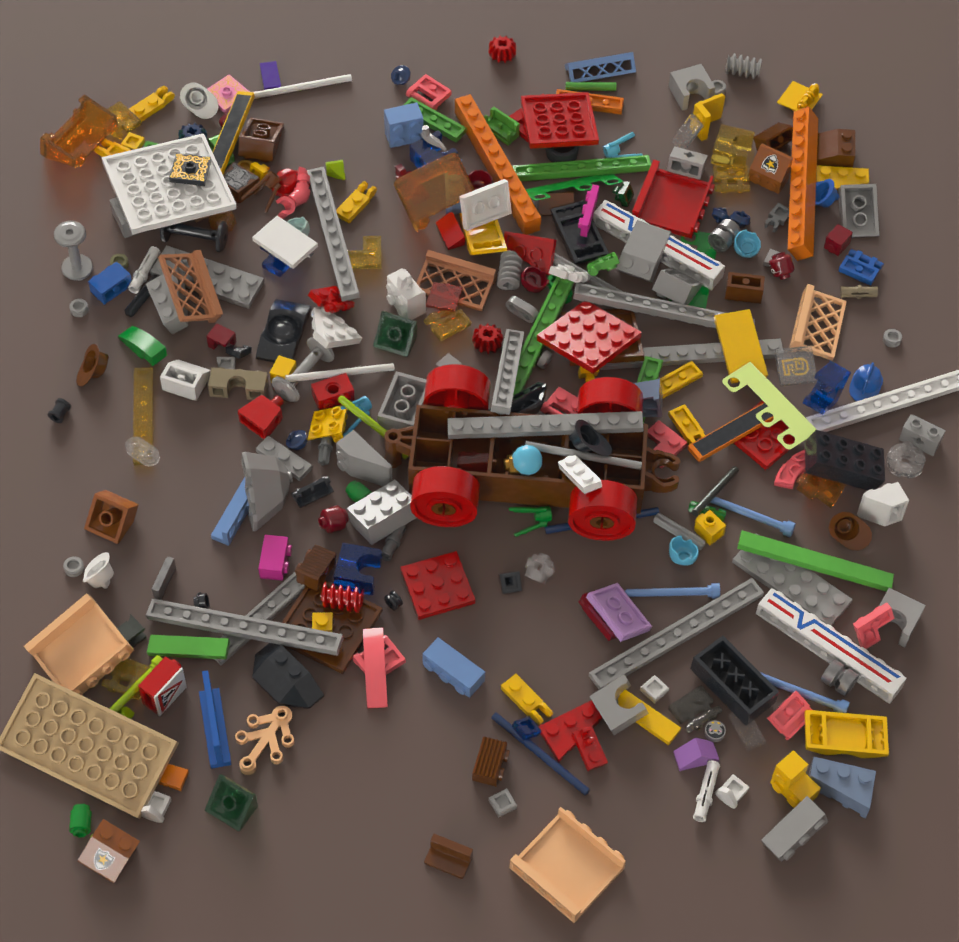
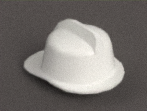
[180,83,218,119]
[83,552,114,589]

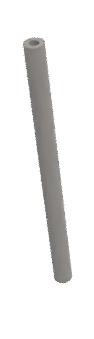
[525,441,642,470]

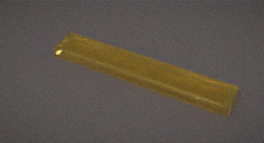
[133,367,153,465]

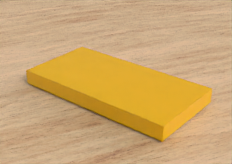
[714,309,768,384]

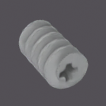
[725,53,762,79]
[497,250,523,290]

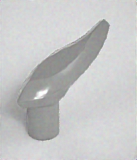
[421,125,447,151]

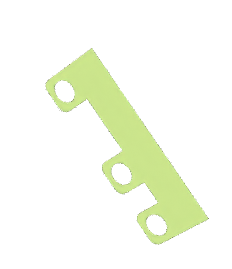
[722,362,817,449]

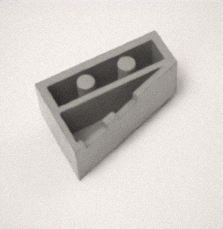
[146,266,188,335]
[761,796,828,862]

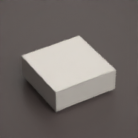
[640,675,669,704]

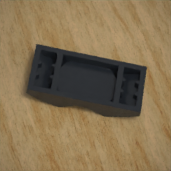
[551,200,609,265]
[256,299,311,363]

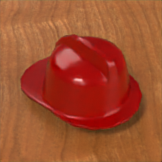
[272,169,310,197]

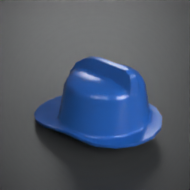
[815,179,840,207]
[849,362,883,401]

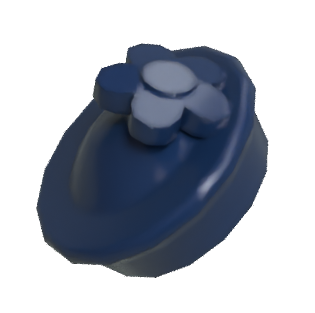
[391,65,411,85]
[712,207,731,223]
[730,211,751,228]
[286,430,308,450]

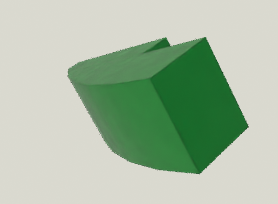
[118,326,167,366]

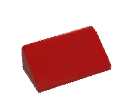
[436,212,465,250]

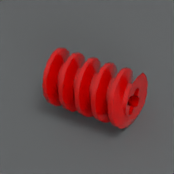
[321,582,364,613]

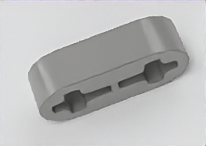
[506,296,539,323]

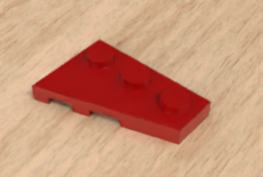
[504,231,557,275]
[538,700,602,763]

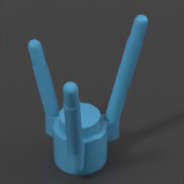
[341,396,372,437]

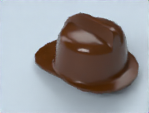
[76,344,109,386]
[829,512,872,551]

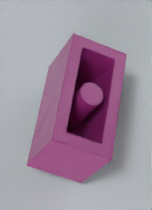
[258,535,292,581]

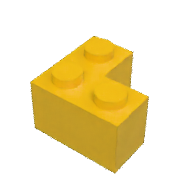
[770,750,821,808]

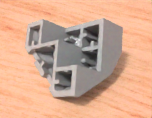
[241,452,293,531]

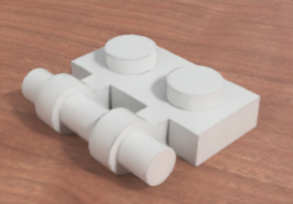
[549,264,590,283]

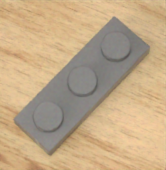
[256,436,312,481]

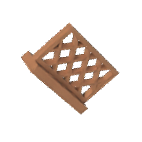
[158,250,223,323]
[416,250,497,311]

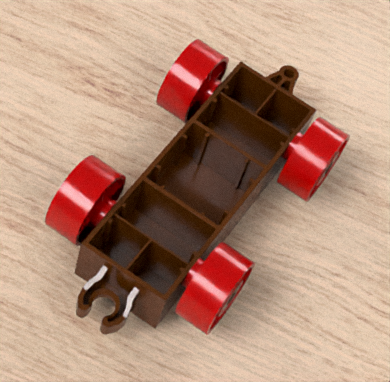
[384,364,680,541]

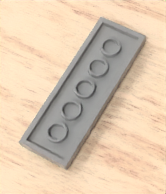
[150,245,264,309]
[732,533,853,626]

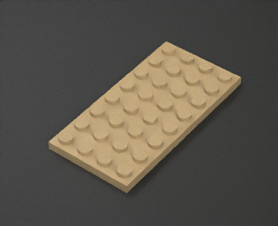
[0,673,179,819]

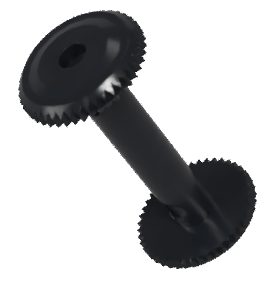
[160,221,228,252]

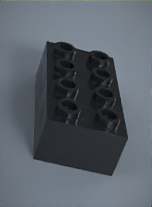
[805,430,885,490]
[690,636,779,726]

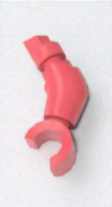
[276,166,310,219]

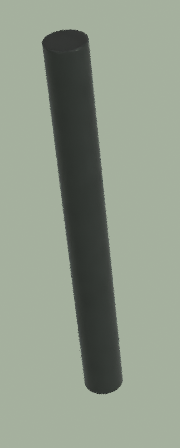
[691,466,739,516]

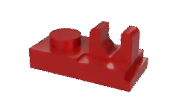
[572,726,608,771]

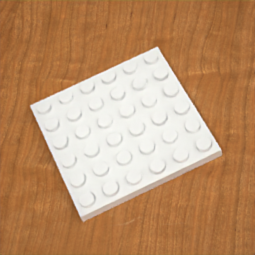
[102,134,236,234]

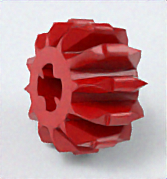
[488,35,517,63]
[472,323,503,354]

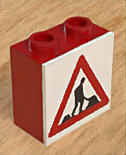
[138,656,187,716]

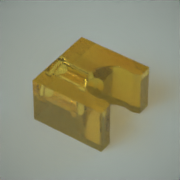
[711,124,755,171]

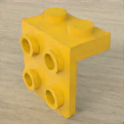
[691,93,725,141]

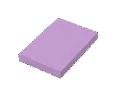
[586,583,652,642]

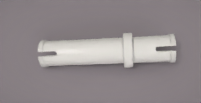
[128,246,160,294]
[693,760,720,822]

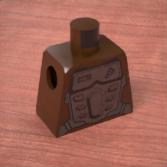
[223,162,260,203]

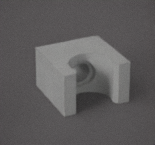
[669,64,715,111]
[879,588,926,648]
[589,675,649,735]

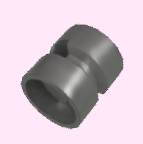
[708,219,741,252]
[821,659,859,696]

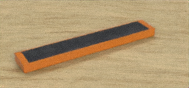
[688,402,774,462]

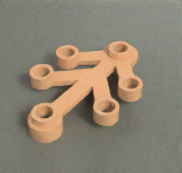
[235,706,294,775]

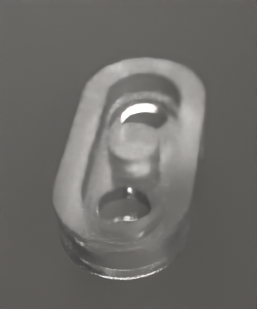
[125,437,160,466]

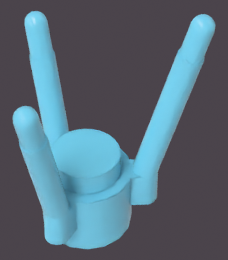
[603,132,643,158]

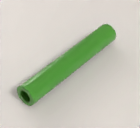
[565,82,617,91]

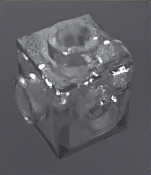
[524,552,555,584]

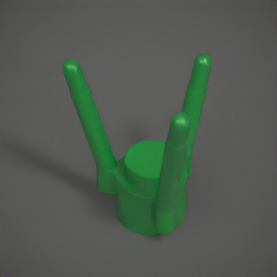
[509,506,552,537]

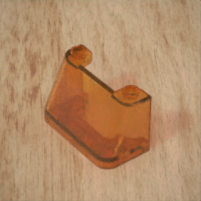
[40,94,118,168]
[394,153,475,231]

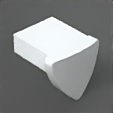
[715,774,749,809]
[141,791,171,823]

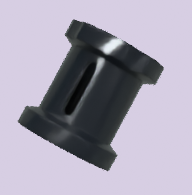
[47,398,71,423]

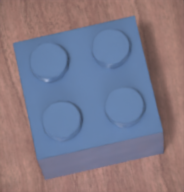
[384,102,423,148]

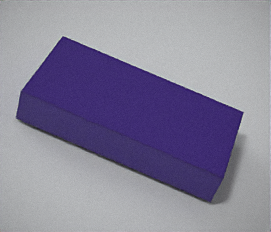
[260,61,281,90]

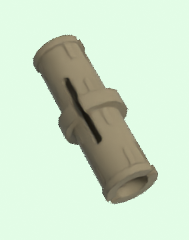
[840,285,878,299]

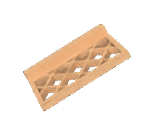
[789,284,847,361]

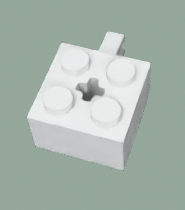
[386,268,426,322]

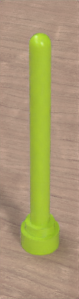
[338,396,409,460]
[109,655,162,712]

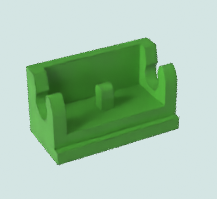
[484,106,520,146]

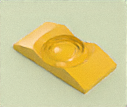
[459,213,507,255]
[805,710,889,758]

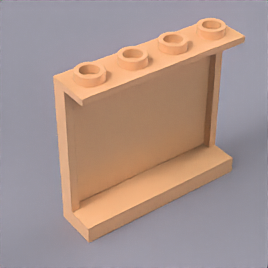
[24,593,134,696]
[509,807,626,923]

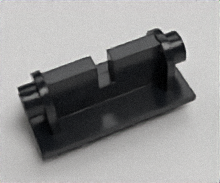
[291,476,334,508]

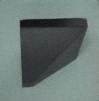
[499,571,522,594]

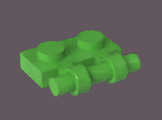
[586,252,620,276]

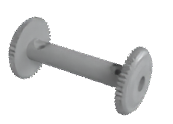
[54,221,93,281]
[272,337,334,402]

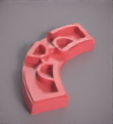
[774,450,805,490]

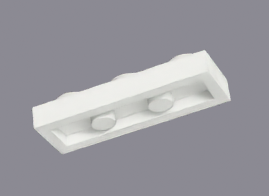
[558,455,602,494]

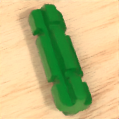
[688,501,726,521]

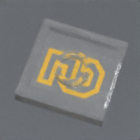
[774,346,818,386]

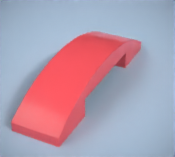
[363,628,388,709]

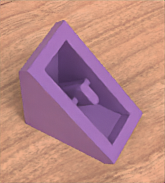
[673,738,719,771]

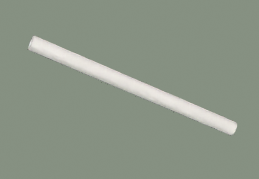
[254,74,352,99]
[285,363,395,382]

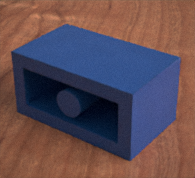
[88,262,132,305]

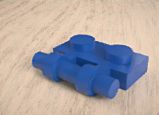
[838,249,884,286]

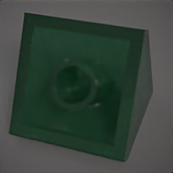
[373,311,417,357]
[204,774,258,831]

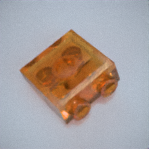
[796,468,847,508]

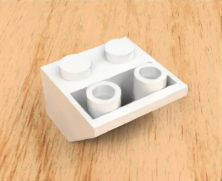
[160,360,211,401]
[857,482,909,526]

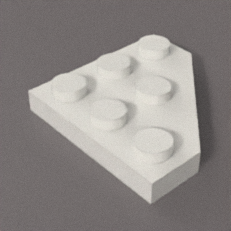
[311,306,362,349]

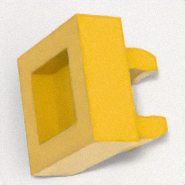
[249,162,269,181]
[578,366,599,382]

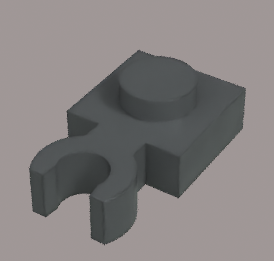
[765,203,789,233]

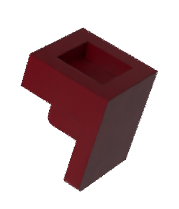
[206,323,237,350]

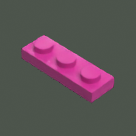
[578,185,599,237]

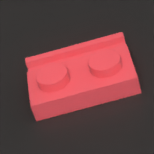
[767,691,815,740]

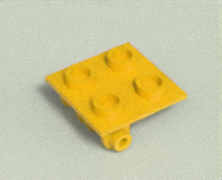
[777,81,823,111]
[308,406,348,442]

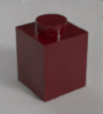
[824,224,853,257]

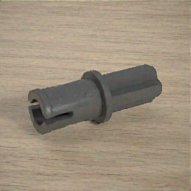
[318,436,333,466]

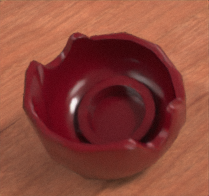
[466,170,493,193]
[521,266,549,293]

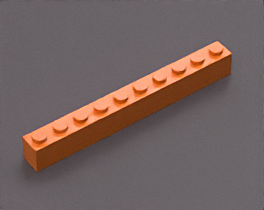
[455,94,541,235]
[788,107,818,261]

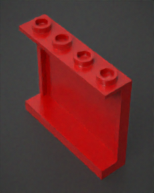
[632,160,715,239]

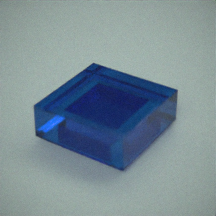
[512,716,541,741]

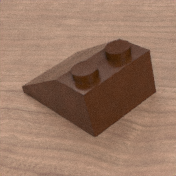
[238,117,284,162]
[817,129,855,168]

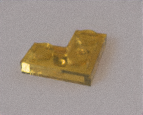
[348,236,382,269]

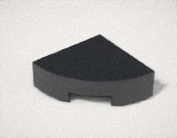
[225,345,252,359]

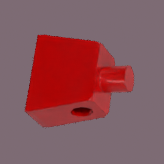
[238,395,284,439]

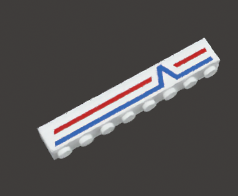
[593,200,725,291]
[756,588,906,704]

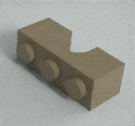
[208,367,268,400]

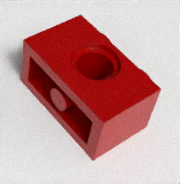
[311,373,355,410]

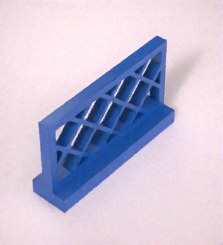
[199,671,232,769]

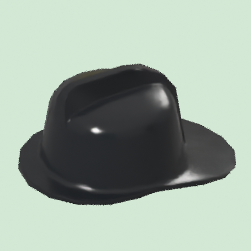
[569,419,612,456]

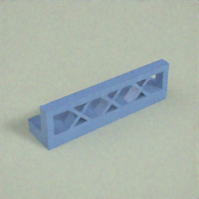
[565,52,636,82]
[211,477,249,546]

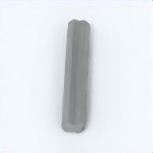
[653,513,706,550]

